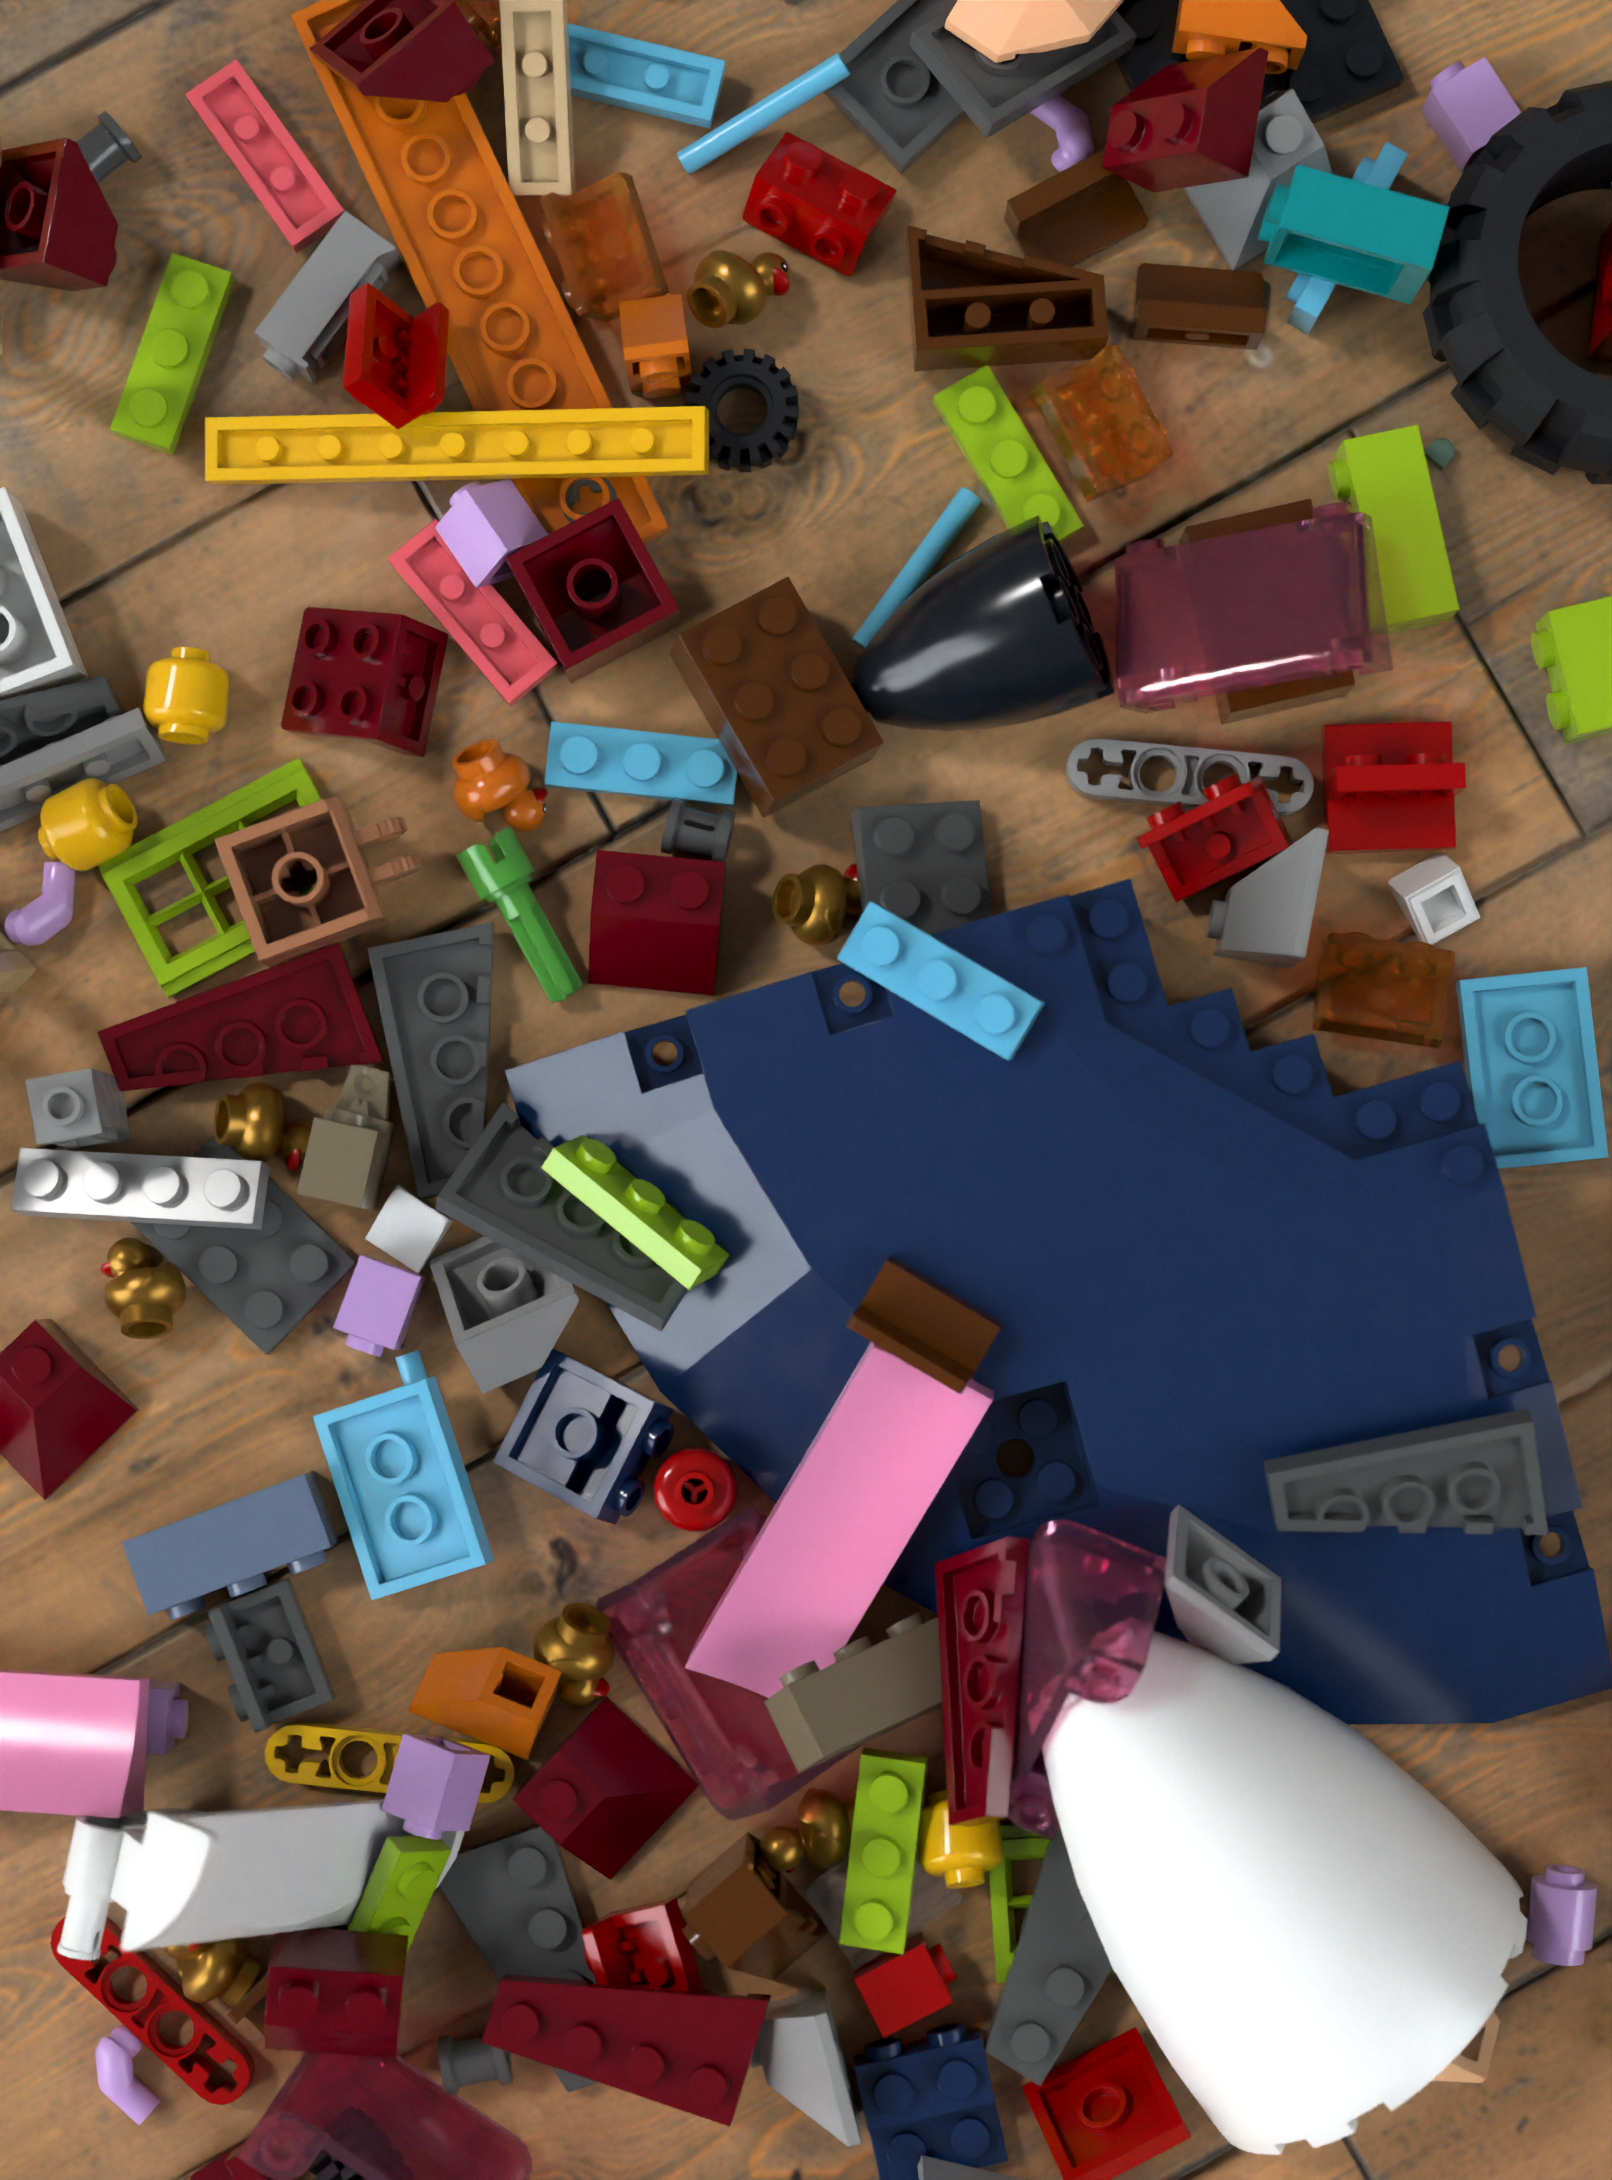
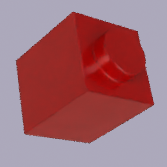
[853,1932,957,2038]

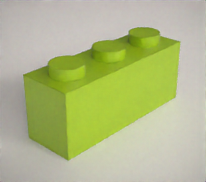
[1328,424,1460,637]

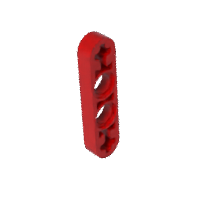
[50,1916,255,2105]

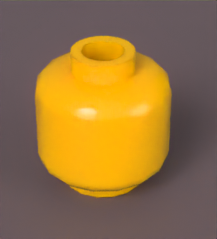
[143,647,230,745]
[38,777,137,872]
[918,1790,1004,1889]

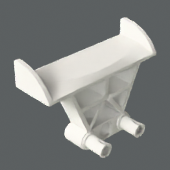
[57,1799,465,1960]

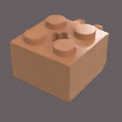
[214,796,422,967]

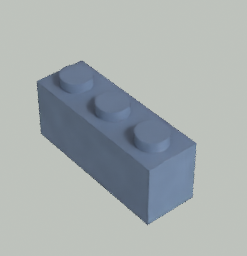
[122,1471,339,1621]

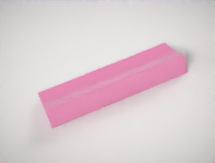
[685,1342,995,1698]
[0,1669,150,1818]

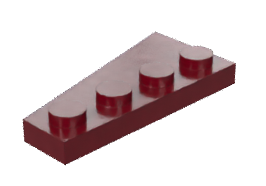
[97,942,385,1092]
[935,1537,1029,1827]
[481,1974,771,2127]

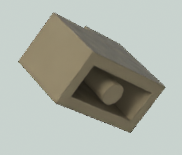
[297,1065,396,1211]

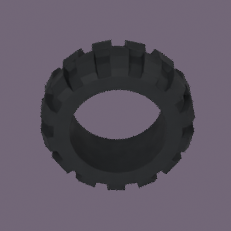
[1423,80,1612,484]

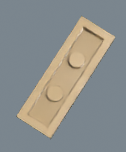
[499,0,576,196]

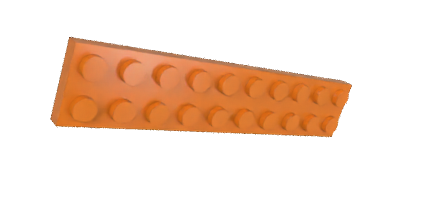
[290,0,669,544]

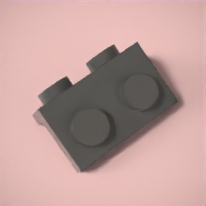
[205,1577,336,1733]

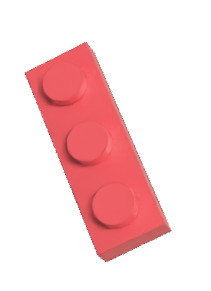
[185,59,344,254]
[387,518,559,707]

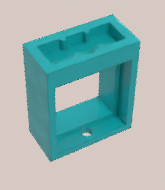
[1258,164,1450,304]

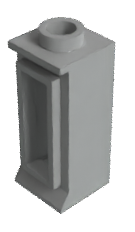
[255,210,403,384]
[26,1068,131,1151]

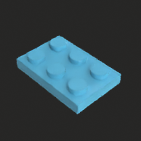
[1455,967,1609,1169]
[313,1376,495,1600]

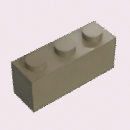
[764,1613,943,1774]

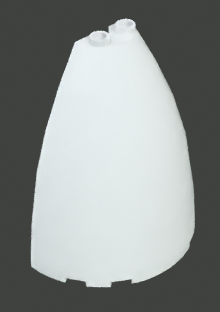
[1035,1621,1527,2155]

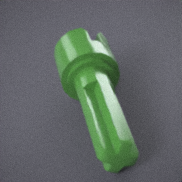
[456,826,582,1003]

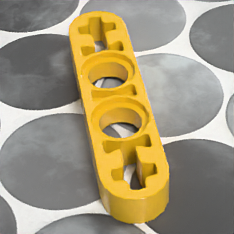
[264,1721,517,1803]

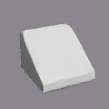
[1388,852,1481,948]
[365,1185,454,1274]

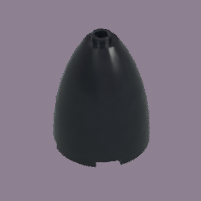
[848,515,1115,731]

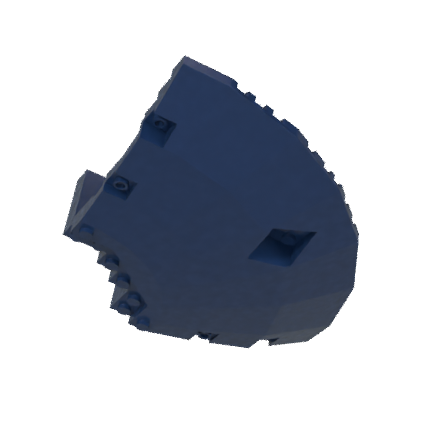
[505,879,1612,1724]

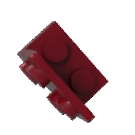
[281,607,449,757]

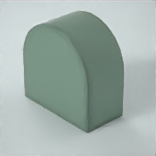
[1424,438,1454,471]

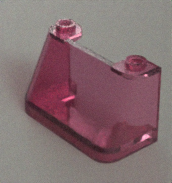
[1115,502,1393,714]
[596,1504,865,1820]
[1008,1519,1167,1841]
[236,2052,532,2180]

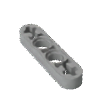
[1065,738,1314,817]

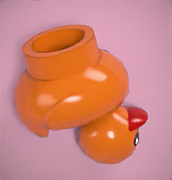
[452,739,548,832]

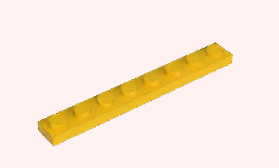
[205,406,709,485]

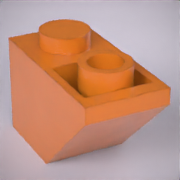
[1172,0,1307,74]
[618,294,692,398]
[408,1647,562,1760]

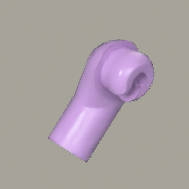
[1030,94,1095,172]
[4,862,76,947]
[95,2026,161,2126]

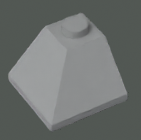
[1184,89,1332,270]
[1206,828,1329,969]
[429,1236,580,1394]
[1165,1504,1281,1664]
[750,1987,861,2147]

